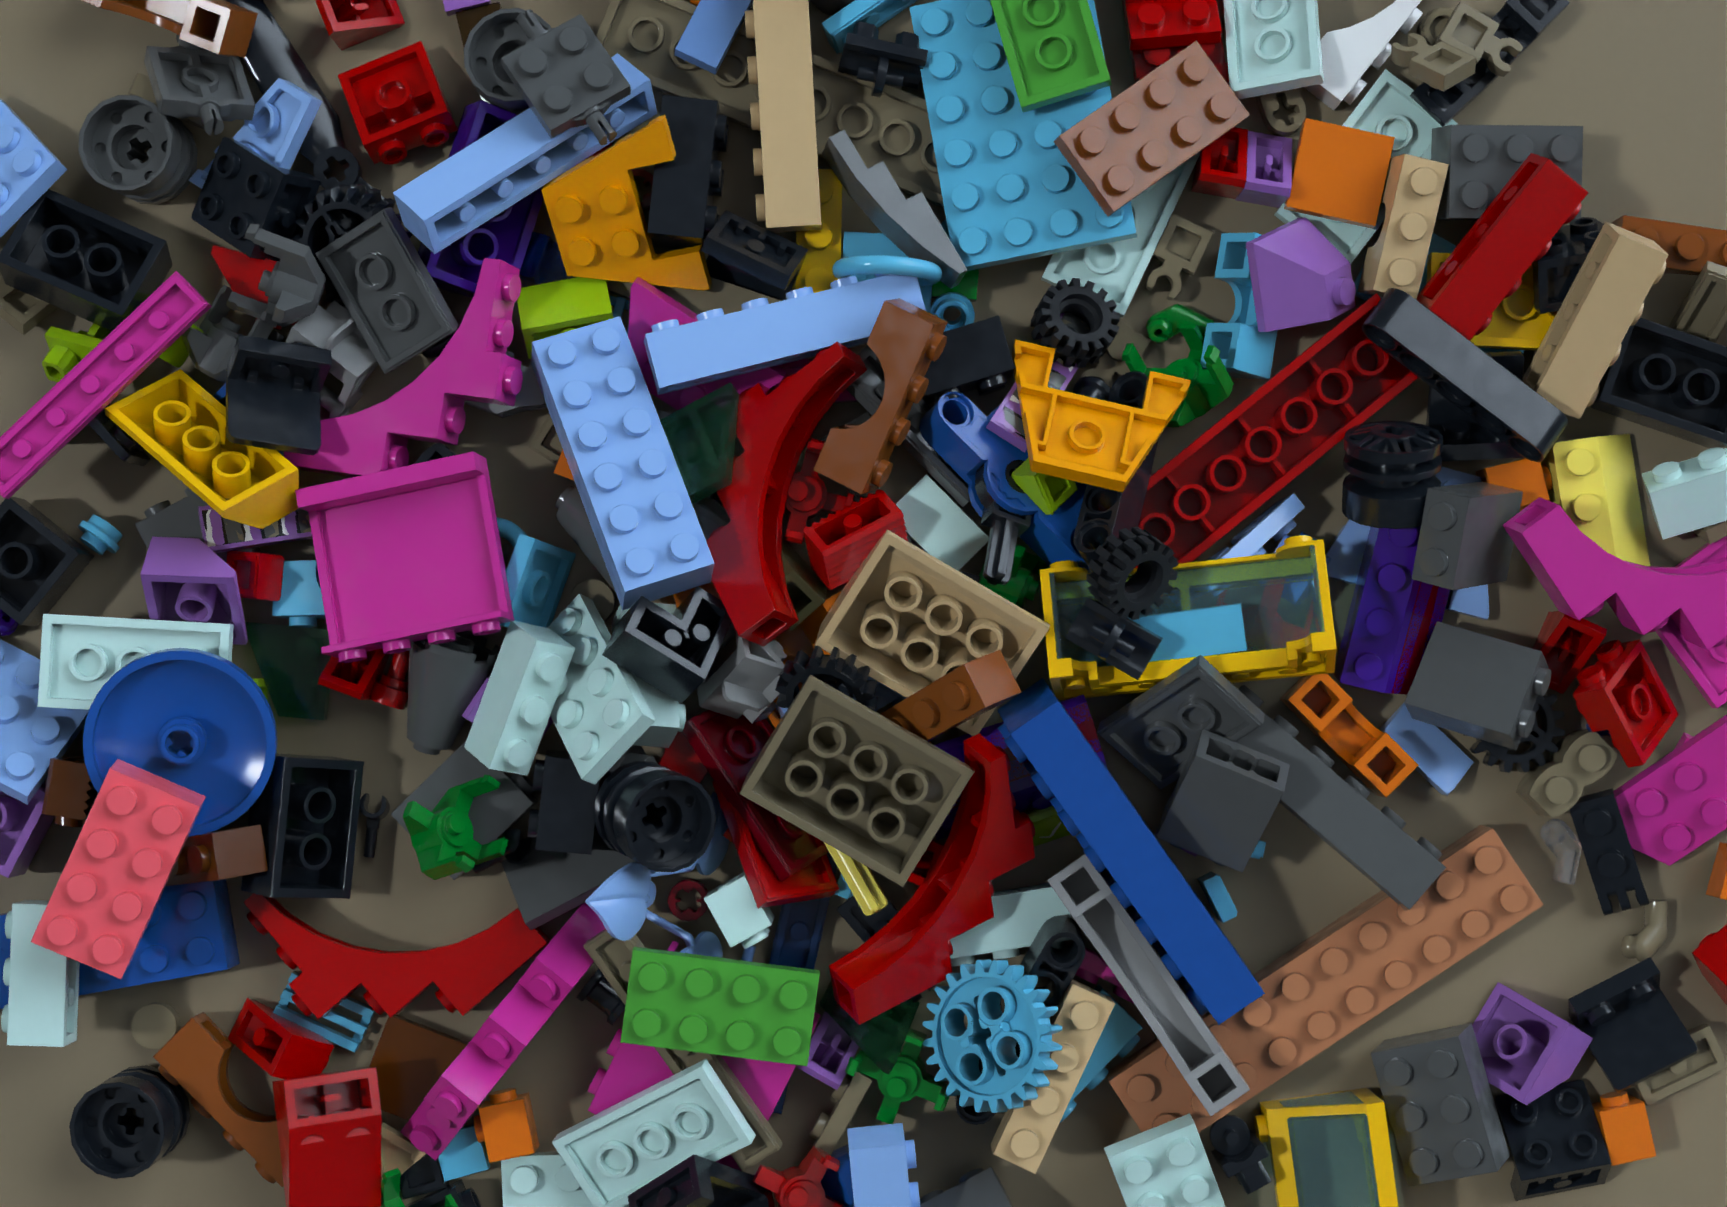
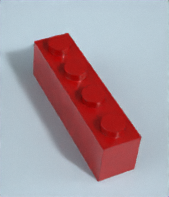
[1417,153,1589,341]

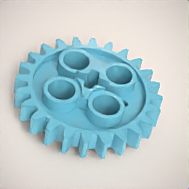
[922,959,1063,1113]

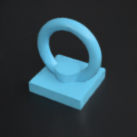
[832,231,942,313]
[497,517,576,628]

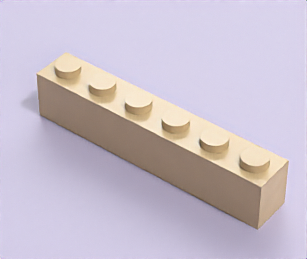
[745,0,822,233]

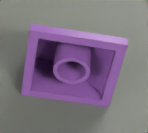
[1246,218,1356,332]
[140,536,248,645]
[1472,982,1593,1105]

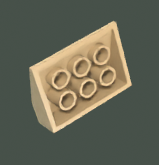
[815,530,1050,736]

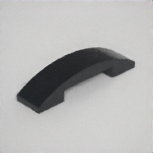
[1410,0,1570,127]

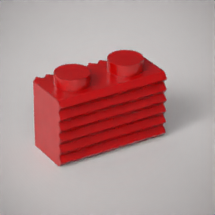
[803,489,909,590]

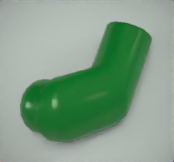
[1146,304,1214,343]

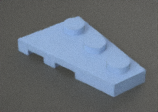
[188,78,322,189]
[1165,493,1305,608]

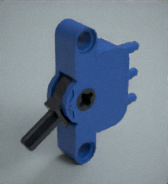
[919,392,1089,585]

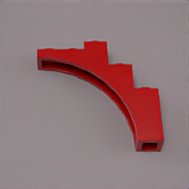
[706,342,867,647]
[829,733,1035,1025]
[243,893,551,1019]

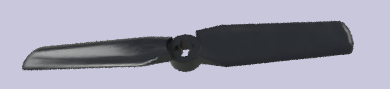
[225,0,454,358]

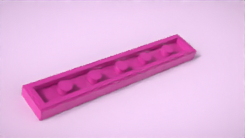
[0,271,212,499]

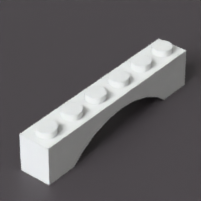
[1304,0,1423,111]

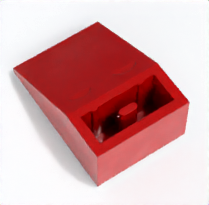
[272,1067,382,1207]

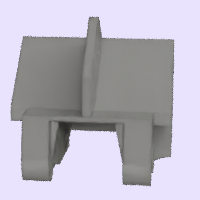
[285,299,378,418]
[697,622,800,723]

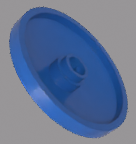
[83,648,277,837]

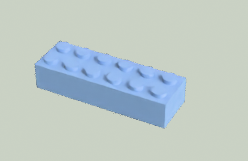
[531,316,715,610]

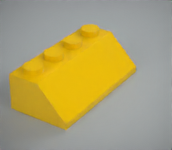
[105,369,299,529]

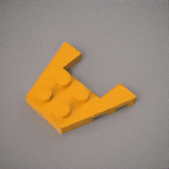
[541,115,712,291]
[1011,339,1191,493]

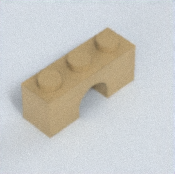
[1358,154,1449,300]

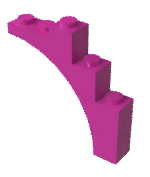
[284,258,523,477]
[1503,497,1727,650]
[400,902,605,1161]

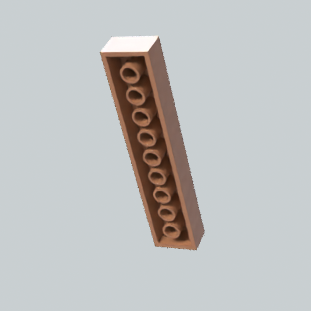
[1106,825,1544,1133]

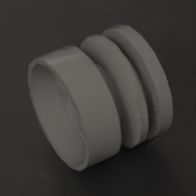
[464,8,551,115]
[78,95,198,204]

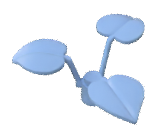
[585,792,729,958]

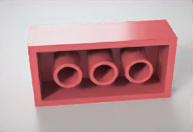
[31,759,206,979]

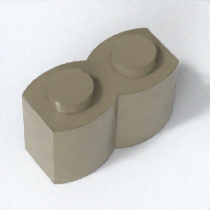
[1516,729,1617,818]

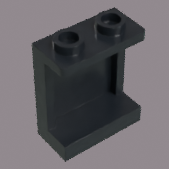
[628,1155,775,1207]

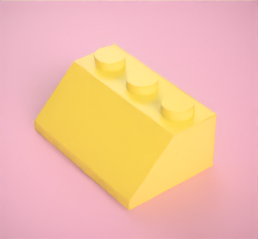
[1541,434,1650,566]

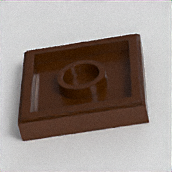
[369,1015,468,1121]

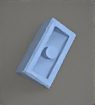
[1379,703,1474,796]

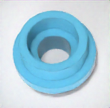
[930,292,975,332]
[78,514,123,555]

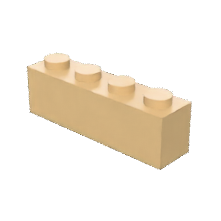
[1522,221,1669,419]
[990,979,1115,1174]

